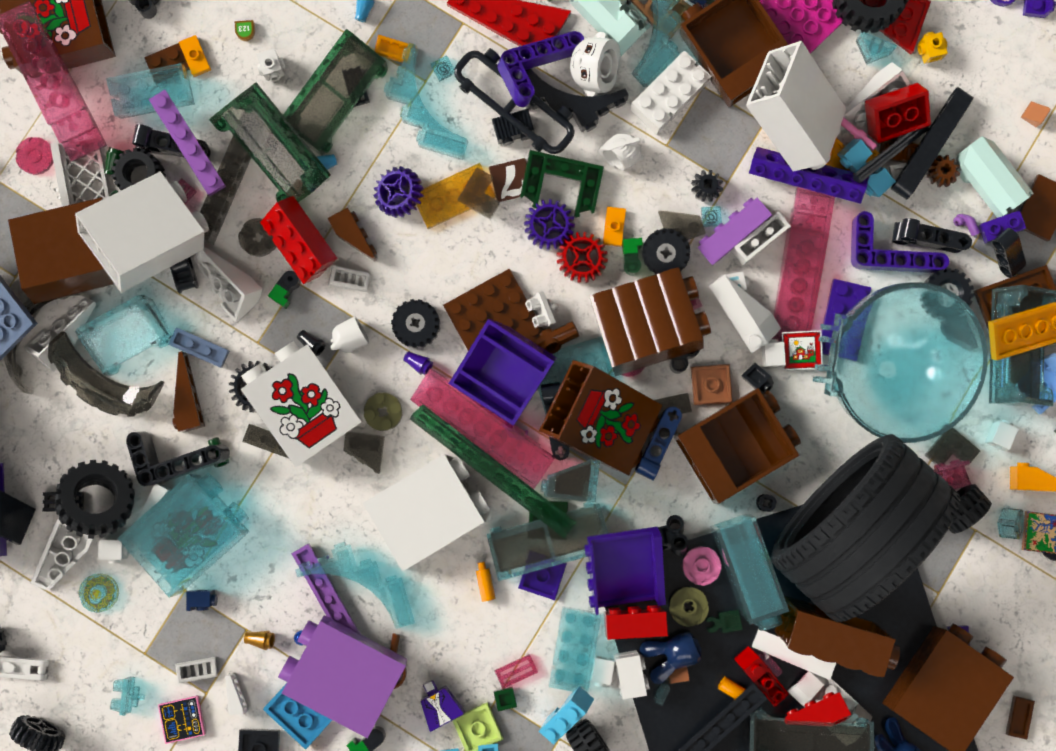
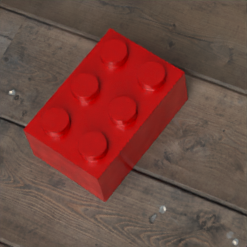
[864,83,931,143]
[604,605,668,640]

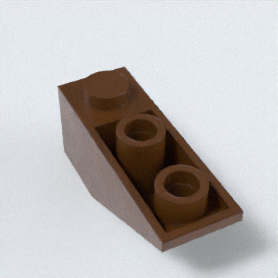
[328,207,377,262]

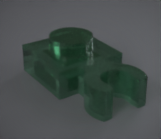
[706,609,742,633]

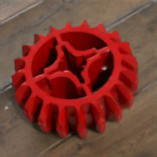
[557,232,608,283]

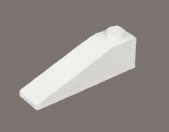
[844,62,911,132]
[194,247,263,322]
[709,275,781,353]
[23,298,96,372]
[30,518,95,591]

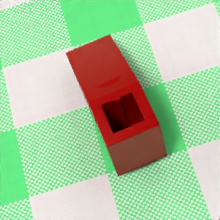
[734,646,789,707]
[784,692,851,727]

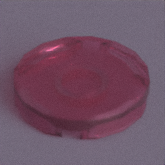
[15,137,54,175]

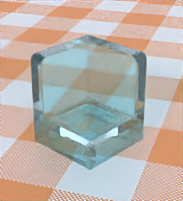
[997,508,1024,540]

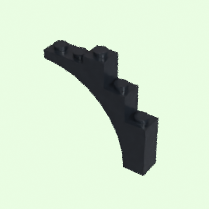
[515,69,629,132]

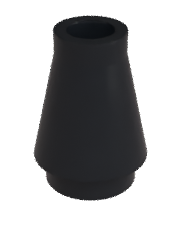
[297,330,326,356]

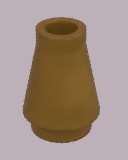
[244,631,275,650]

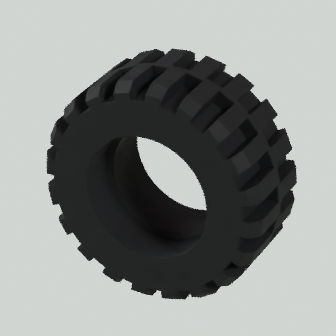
[832,0,908,34]
[55,460,135,539]

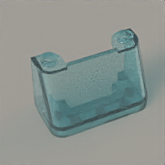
[75,295,172,376]

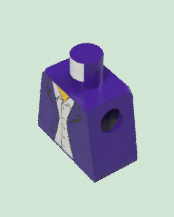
[420,680,465,732]

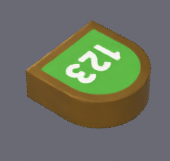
[234,20,255,41]

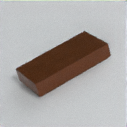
[1006,695,1035,740]

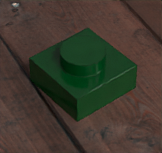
[494,686,517,711]

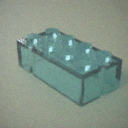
[106,63,195,119]
[548,606,602,693]

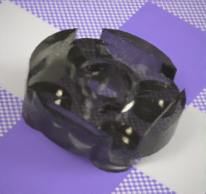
[238,218,277,257]

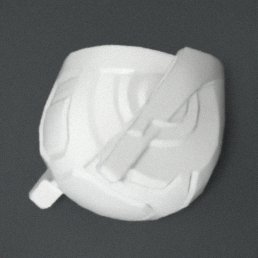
[598,133,644,171]

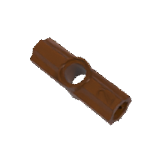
[532,321,580,354]

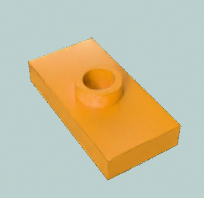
[373,34,415,65]
[179,35,211,77]
[603,207,626,247]

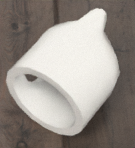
[331,316,369,353]

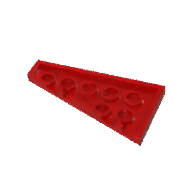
[447,0,571,46]
[860,0,931,55]

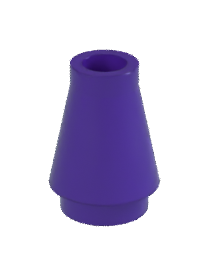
[403,351,433,375]

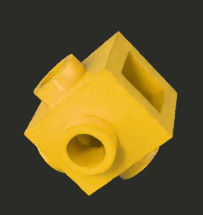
[917,32,948,64]

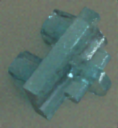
[110,676,145,716]

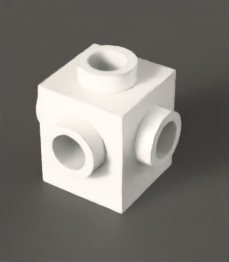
[256,49,286,81]

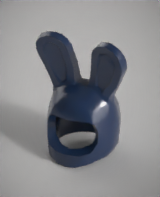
[640,631,702,684]
[875,717,922,751]

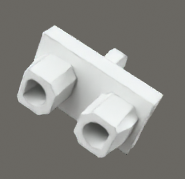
[525,291,559,330]

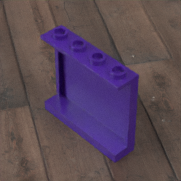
[584,527,666,615]

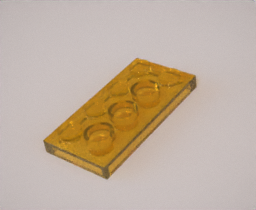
[416,163,496,229]

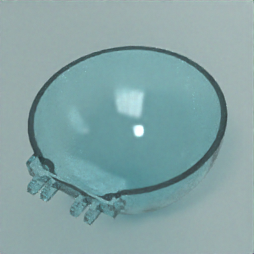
[813,282,988,443]

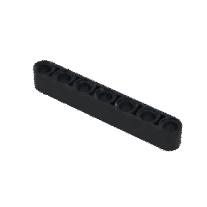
[891,87,974,200]

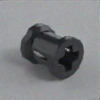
[756,494,777,512]

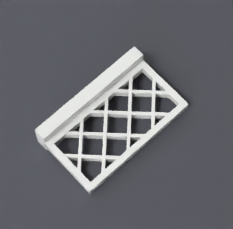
[50,138,109,207]

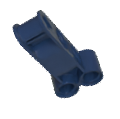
[634,407,682,481]

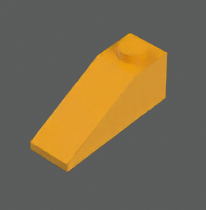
[1010,463,1056,492]

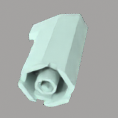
[568,0,650,56]
[956,136,1034,218]

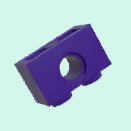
[978,210,1026,244]

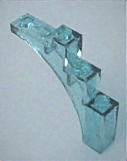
[631,0,683,87]
[384,43,468,160]
[295,542,415,629]

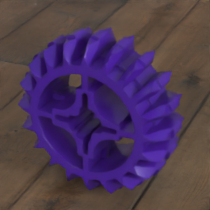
[373,166,424,218]
[524,199,575,251]

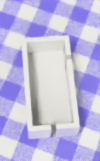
[630,50,712,135]

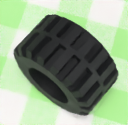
[112,148,166,190]
[949,484,992,534]
[566,719,610,751]

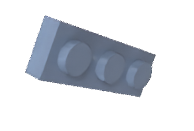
[168,327,230,368]

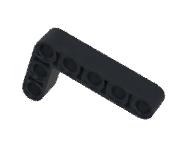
[126,431,230,486]

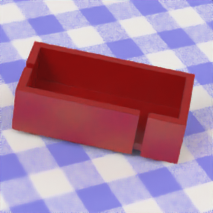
[260,196,337,284]

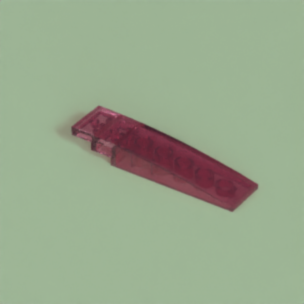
[0,1,107,162]
[772,187,835,342]
[410,368,556,490]

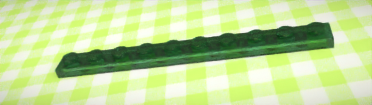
[410,405,577,538]

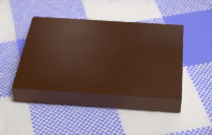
[1020,174,1056,242]

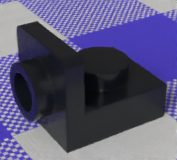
[741,363,774,394]

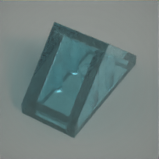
[856,32,897,65]

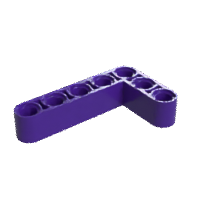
[497,31,584,108]
[851,211,949,273]

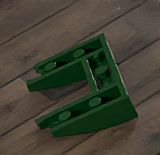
[520,150,604,218]

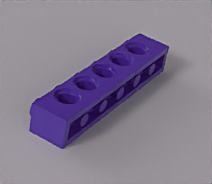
[749,147,869,204]

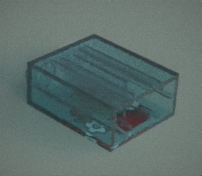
[118,473,250,598]
[710,514,789,631]

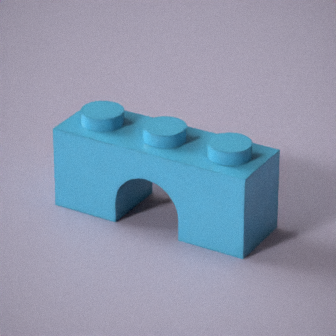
[837,139,896,197]
[538,686,594,745]

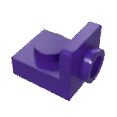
[1023,0,1056,18]

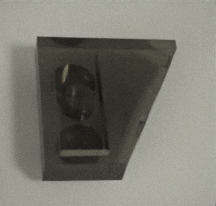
[658,210,706,240]
[343,431,385,474]

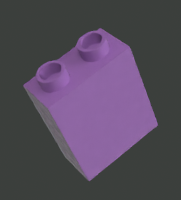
[278,615,407,738]

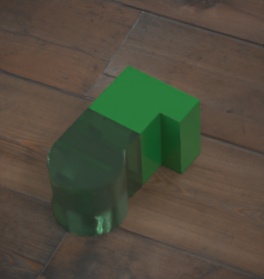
[622,238,643,276]

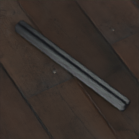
[853,125,930,183]

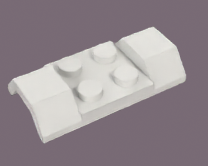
[787,671,872,746]

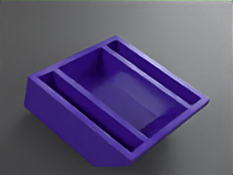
[448,319,557,426]

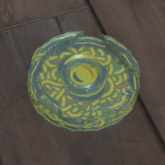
[78,573,119,613]

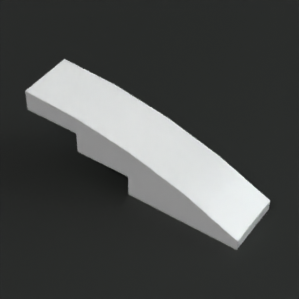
[752,628,836,680]

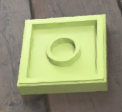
[452,702,504,751]

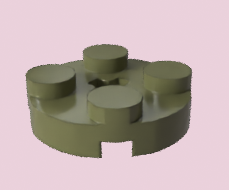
[364,393,403,431]
[669,587,709,627]

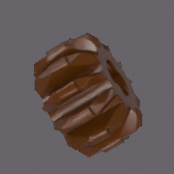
[927,155,960,188]

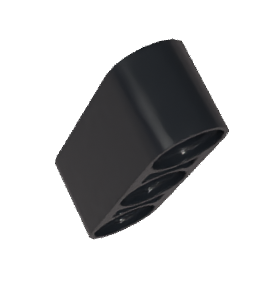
[992,228,1026,278]

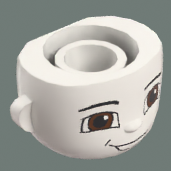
[570,32,620,96]

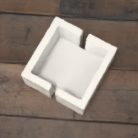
[613,650,649,700]

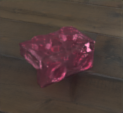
[933,459,971,490]

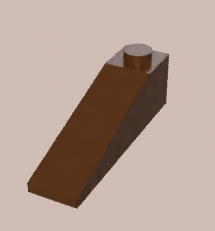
[172,351,205,432]

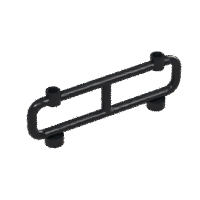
[454,48,575,154]

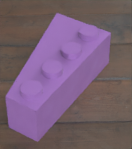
[697,197,772,265]

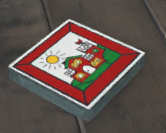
[782,330,823,370]

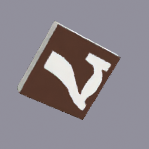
[489,158,526,204]

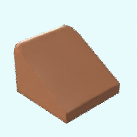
[1021,101,1051,127]
[668,667,690,684]

